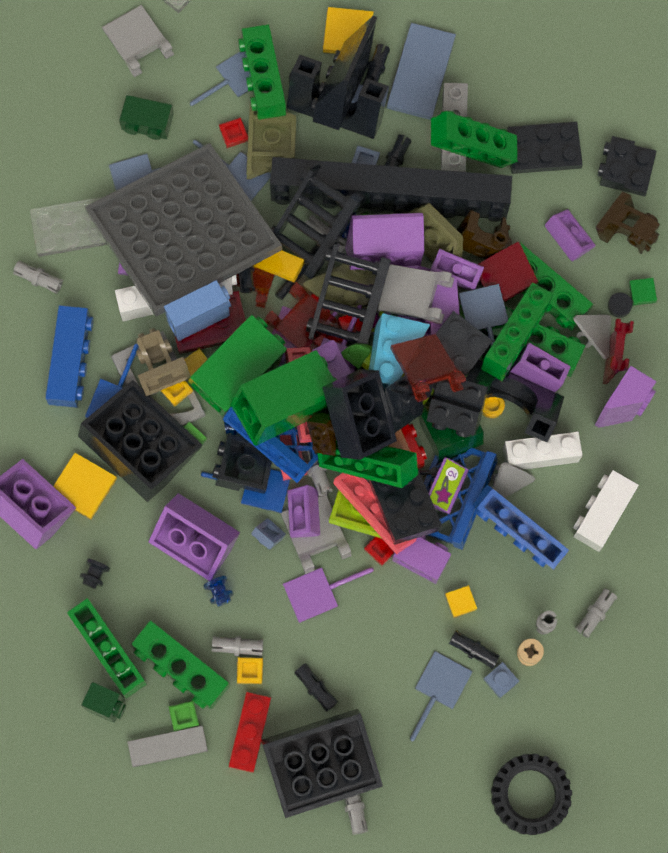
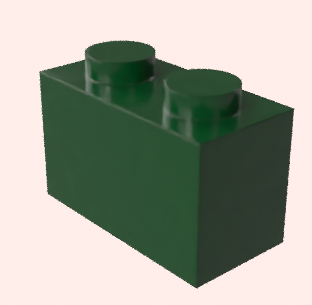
[119,95,174,140]
[81,682,126,723]

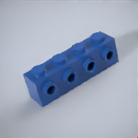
[472,485,569,570]

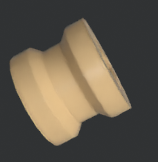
[517,639,544,666]

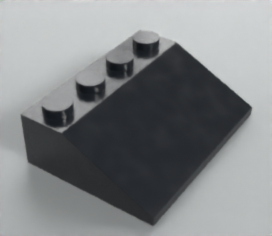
[311,16,377,130]
[78,380,203,502]
[261,709,383,818]

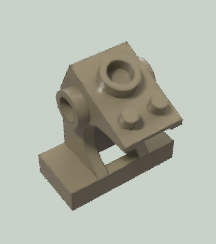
[136,328,191,396]

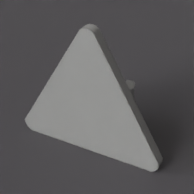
[573,315,611,359]
[491,462,535,498]

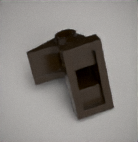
[596,191,660,254]
[456,210,512,260]
[307,410,336,456]

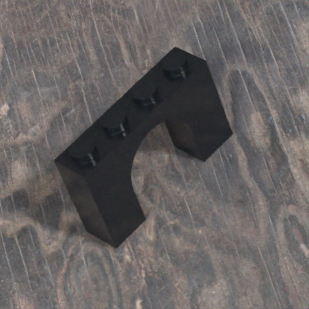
[286,55,389,139]
[466,359,564,443]

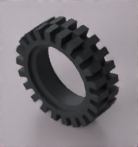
[491,753,572,835]

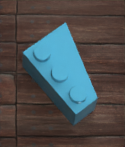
[369,313,430,392]

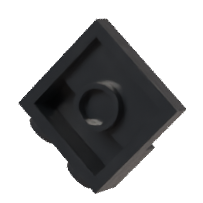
[597,136,657,197]
[385,368,432,433]
[427,370,489,437]
[212,434,272,494]

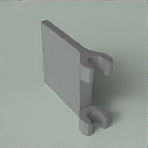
[102,5,174,77]
[377,265,454,324]
[281,495,352,574]

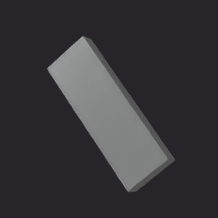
[128,726,208,767]

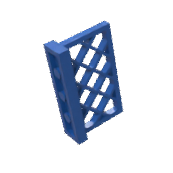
[223,407,318,483]
[424,448,498,550]

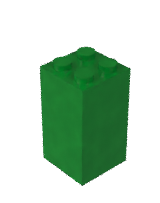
[188,315,287,417]
[230,350,337,446]

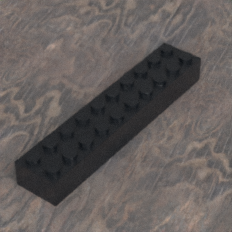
[270,157,512,222]

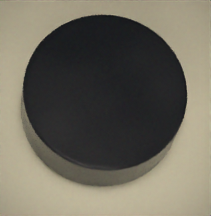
[608,292,633,318]

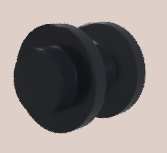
[79,558,111,589]

